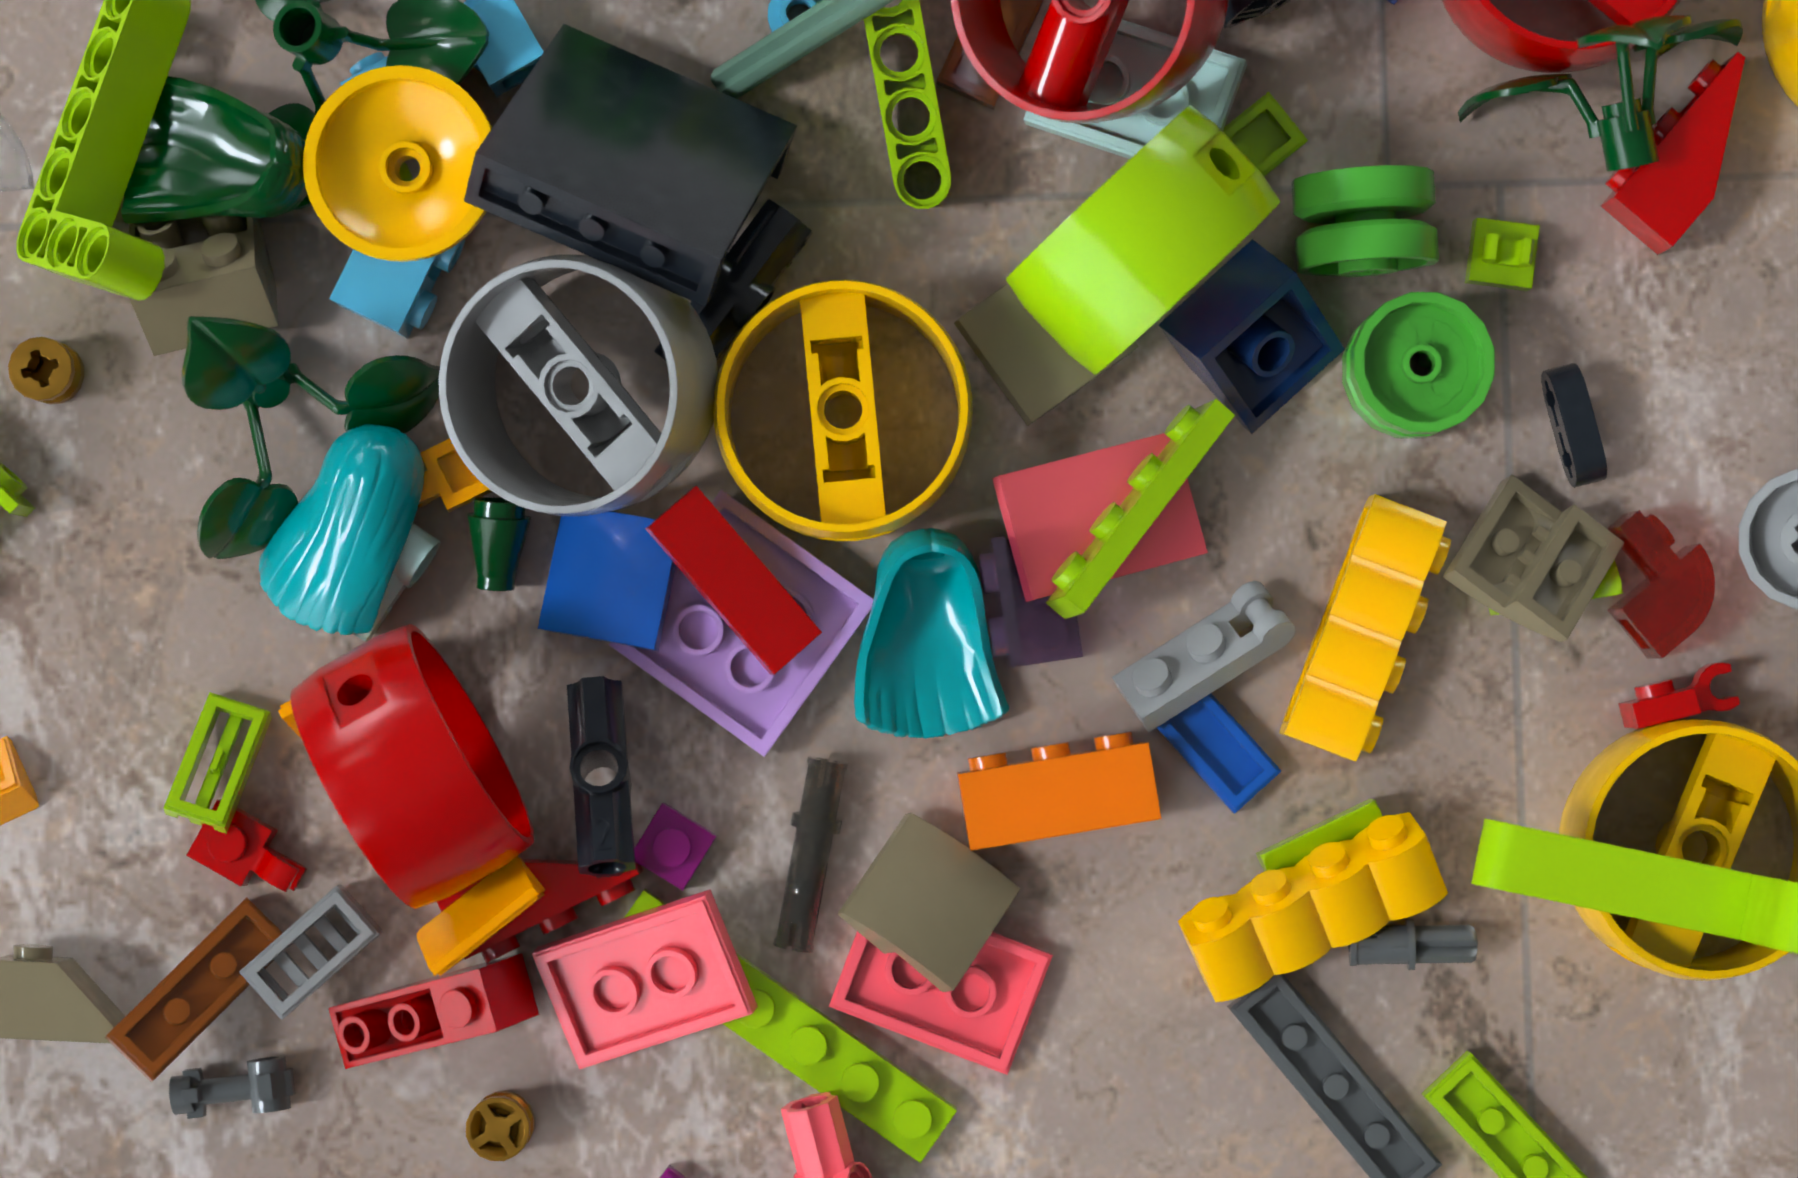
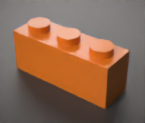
[957,731,1161,851]

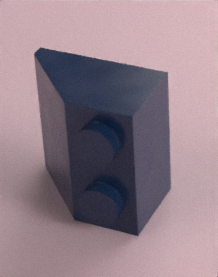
[1159,239,1345,434]

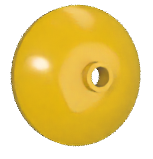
[303,65,492,262]

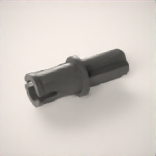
[1348,919,1478,970]

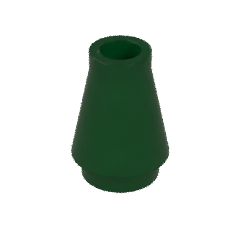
[467,497,531,591]

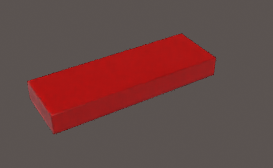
[645,485,822,675]

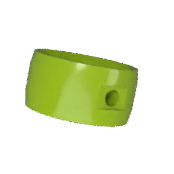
[1005,105,1281,375]

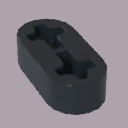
[1541,363,1607,488]

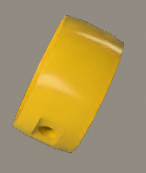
[713,280,973,541]
[1559,719,1798,981]

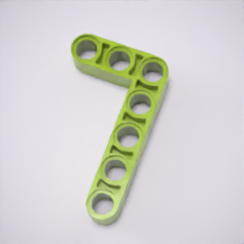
[16,0,191,301]
[863,0,951,209]
[1471,818,1798,954]

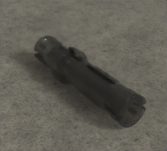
[773,756,848,953]

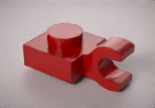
[1618,663,1740,729]
[186,799,307,892]

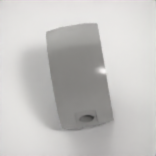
[439,255,718,517]

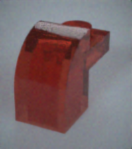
[1607,510,1715,659]

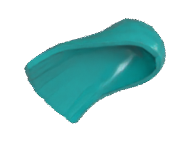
[259,424,425,635]
[854,528,1009,739]

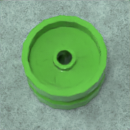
[1291,165,1439,277]
[1342,292,1495,439]

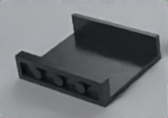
[464,24,797,307]

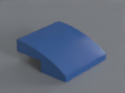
[537,511,676,652]

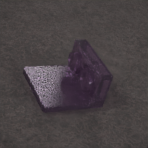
[978,536,1083,668]

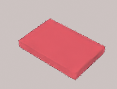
[992,433,1208,602]
[532,889,758,1070]
[829,931,1053,1075]

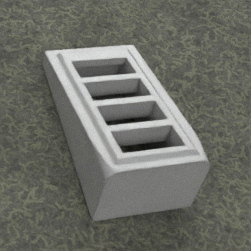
[239,885,383,1020]

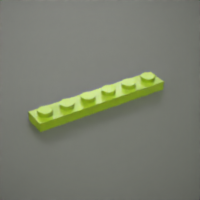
[624,888,957,1163]

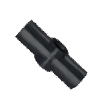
[654,198,812,362]
[567,676,636,878]

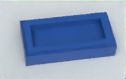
[1156,693,1282,814]

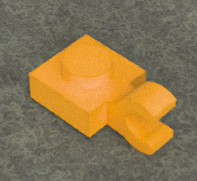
[417,438,492,513]

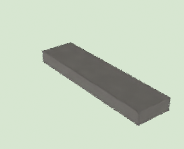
[1227,974,1442,1178]

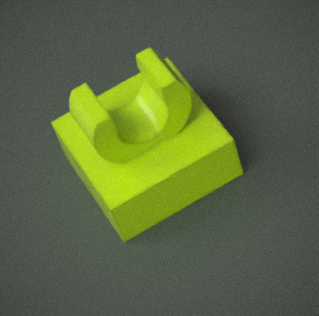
[1465,217,1540,291]

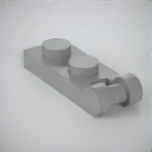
[1112,581,1295,733]

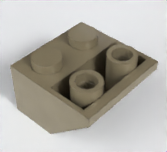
[129,216,278,356]

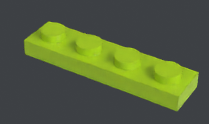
[1046,399,1235,619]

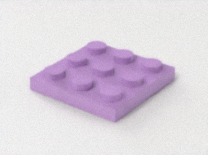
[609,490,873,757]

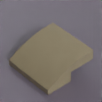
[954,283,1139,426]
[1443,474,1624,642]
[837,813,1020,992]

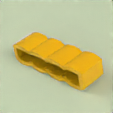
[1279,494,1451,761]
[1178,812,1448,1002]

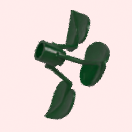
[255,0,489,211]
[1458,15,1743,172]
[182,316,440,559]

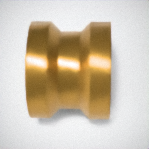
[8,337,84,405]
[466,1091,535,1161]

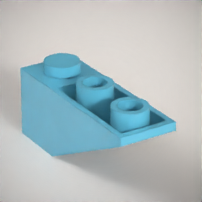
[329,239,465,339]

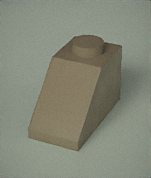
[0,944,125,1044]

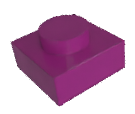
[634,802,718,891]

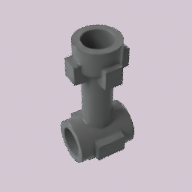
[169,1056,296,1119]

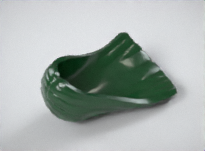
[121,76,308,224]

